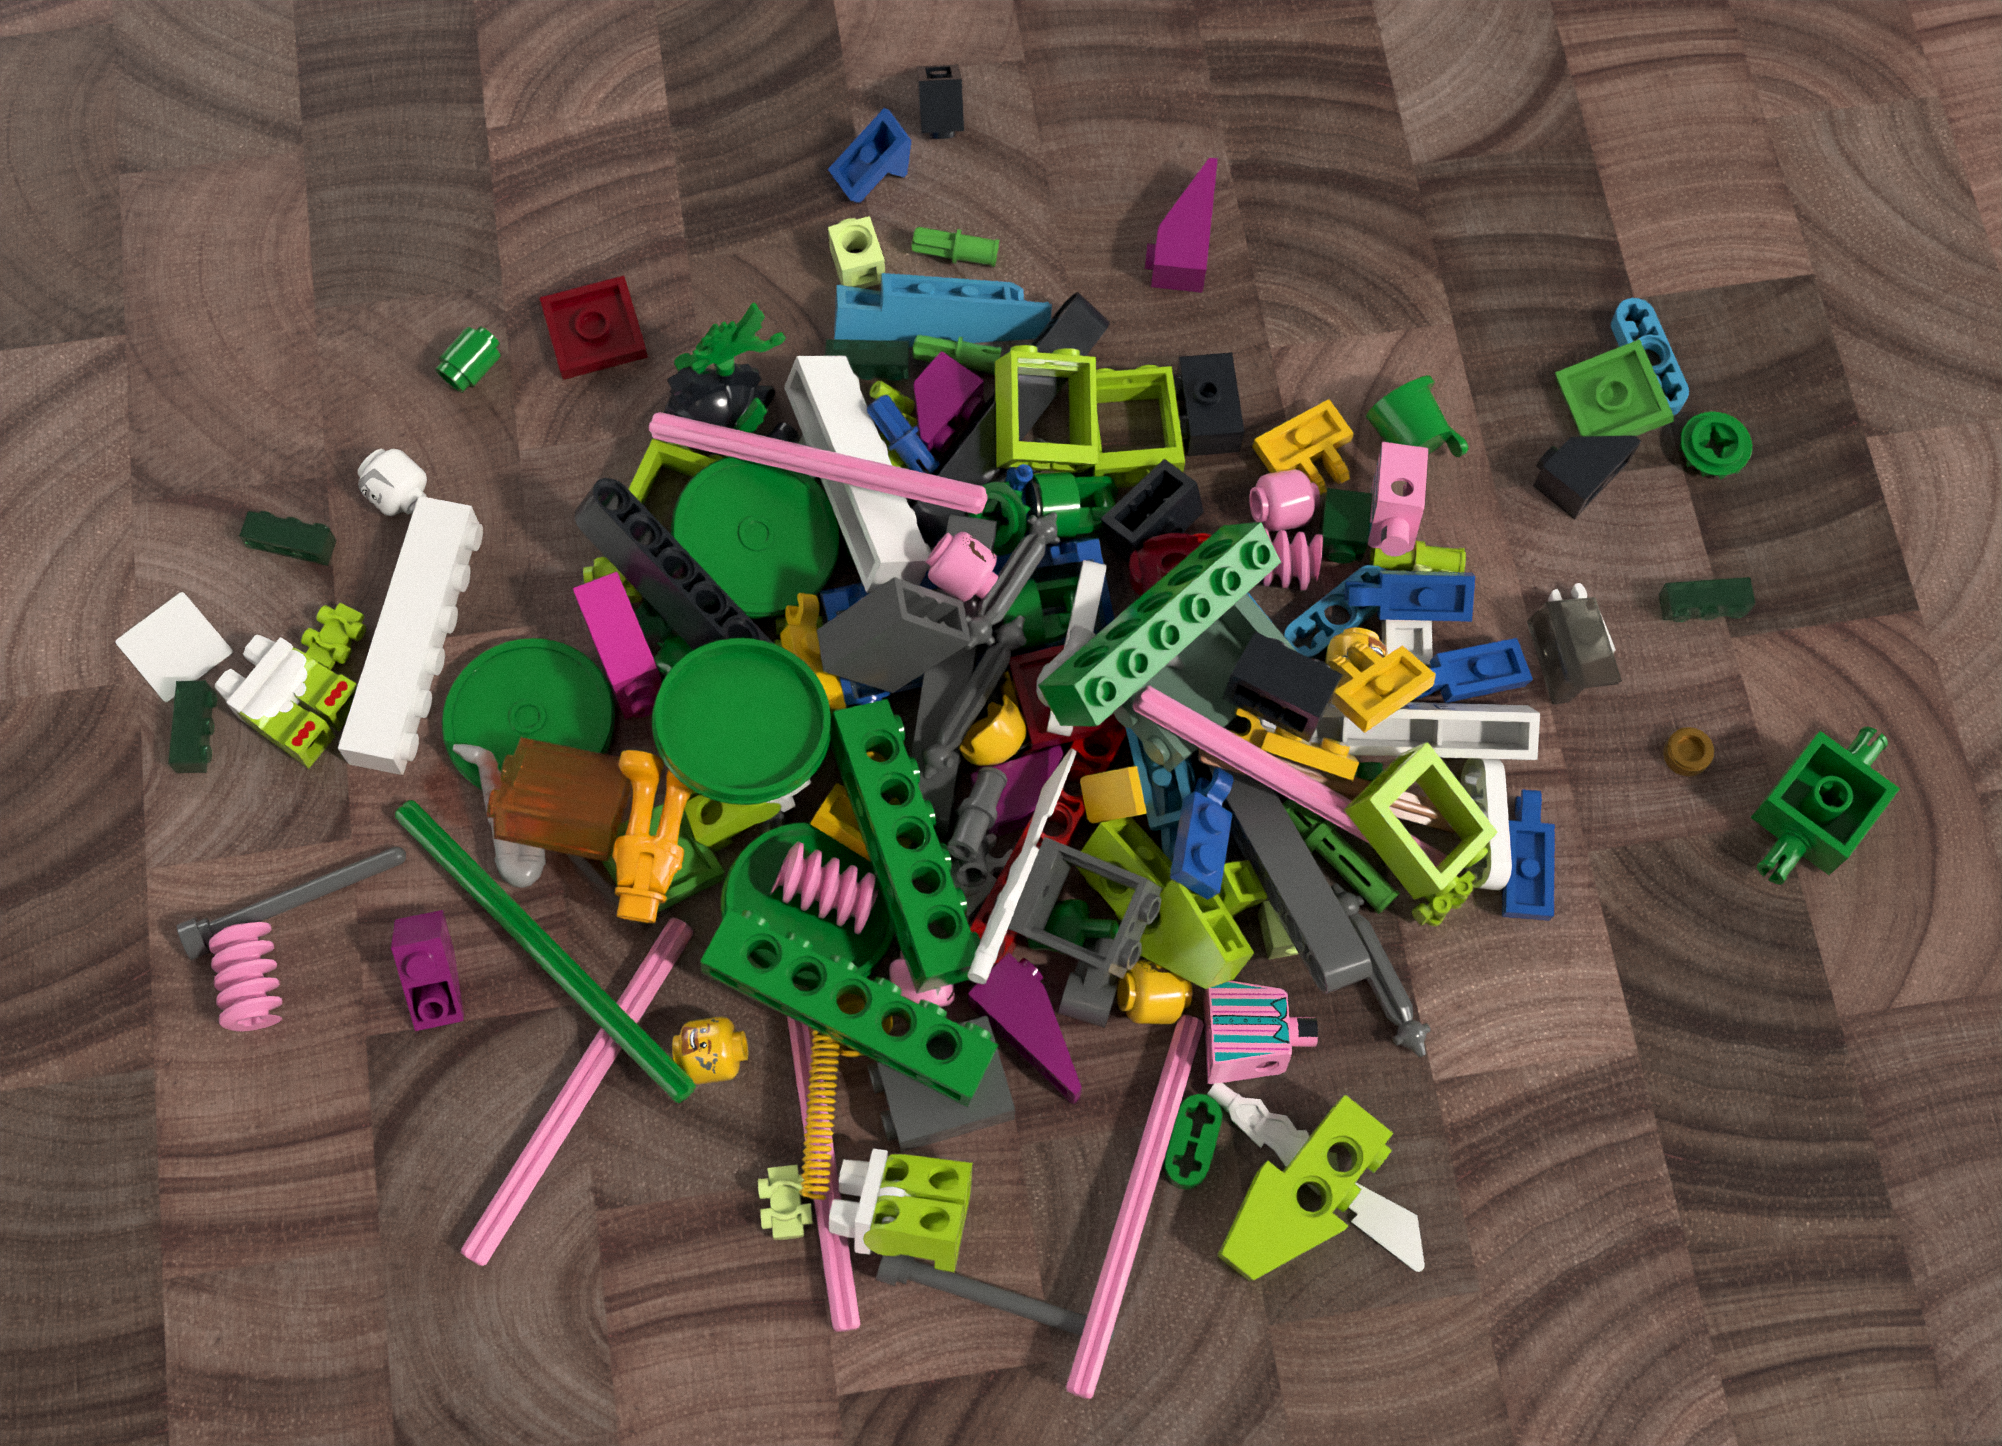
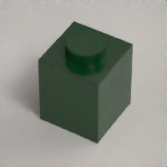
[1319,488,1372,564]

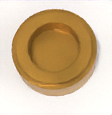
[1663,727,1714,777]

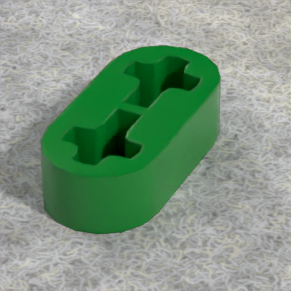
[1163,1094,1222,1190]

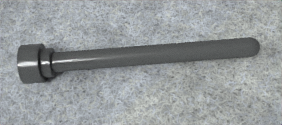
[176,846,406,960]
[876,1254,1114,1341]

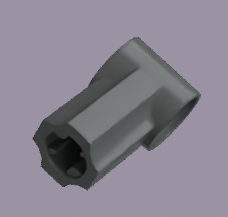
[1058,938,1118,1028]

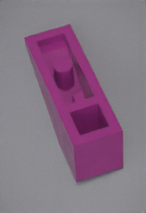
[1144,157,1218,293]
[968,953,1082,1105]

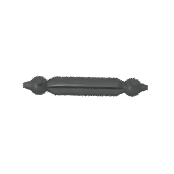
[964,512,1060,650]
[921,615,1026,780]
[1331,883,1431,1058]

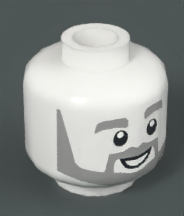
[357,449,427,516]

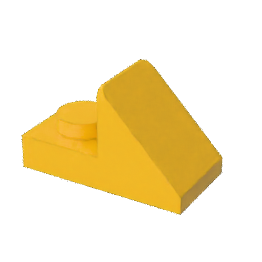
[1080,765,1147,823]

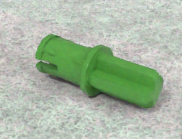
[912,227,1000,267]
[912,335,1002,375]

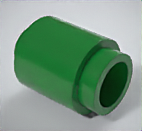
[435,326,501,393]

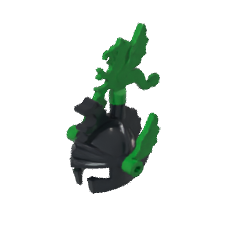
[664,303,786,457]

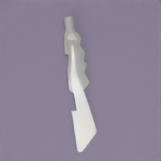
[967,749,1076,984]
[1207,1083,1424,1272]

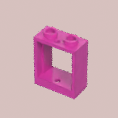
[573,571,662,719]

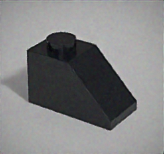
[917,64,964,139]
[1533,435,1641,519]

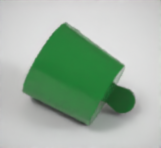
[1366,375,1469,457]

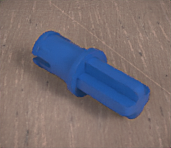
[867,394,940,473]

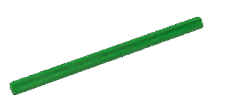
[395,800,696,1103]

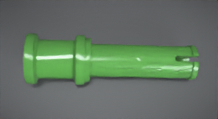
[1283,799,1400,914]

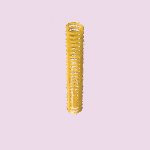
[800,1004,843,1200]

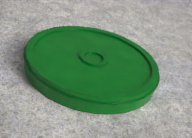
[671,456,840,619]
[442,638,615,803]
[652,638,832,805]
[721,823,895,992]

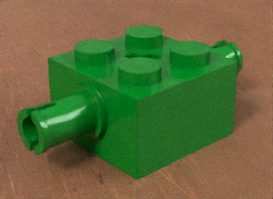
[1750,726,1900,885]

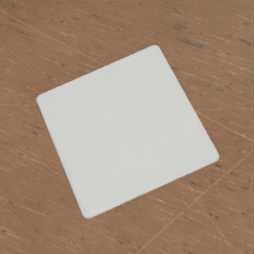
[115,592,233,702]

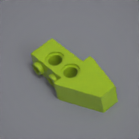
[1076,817,1254,989]
[1217,1095,1393,1282]

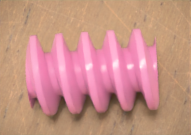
[1263,528,1323,591]
[770,842,879,934]
[208,922,283,1032]

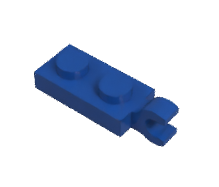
[1344,570,1475,622]
[1413,638,1533,703]
[1170,767,1233,900]
[1502,789,1555,921]

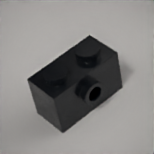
[1173,352,1244,457]
[1101,459,1204,563]
[1222,631,1343,742]

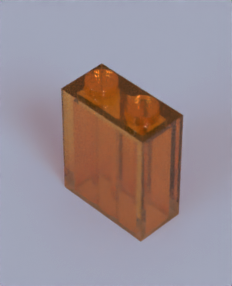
[487,737,632,862]

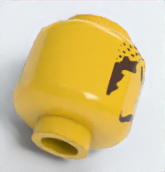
[1117,961,1192,1024]

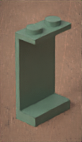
[1113,593,1297,773]

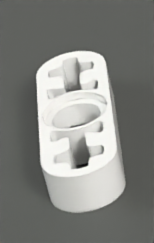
[1461,758,1512,891]

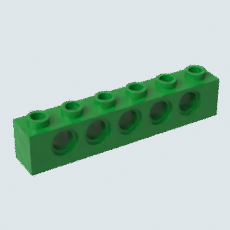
[1038,522,1281,727]
[830,699,981,994]
[700,909,998,1107]

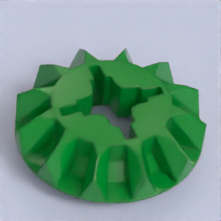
[1679,411,1752,480]
[968,482,1031,555]

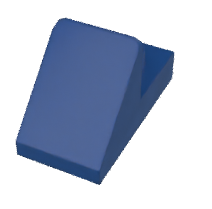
[828,108,912,203]

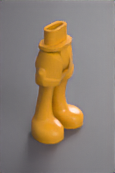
[612,750,693,923]

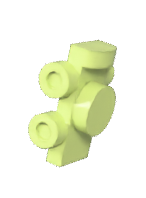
[758,1165,813,1240]

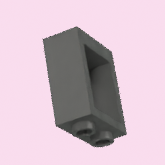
[1008,837,1162,979]

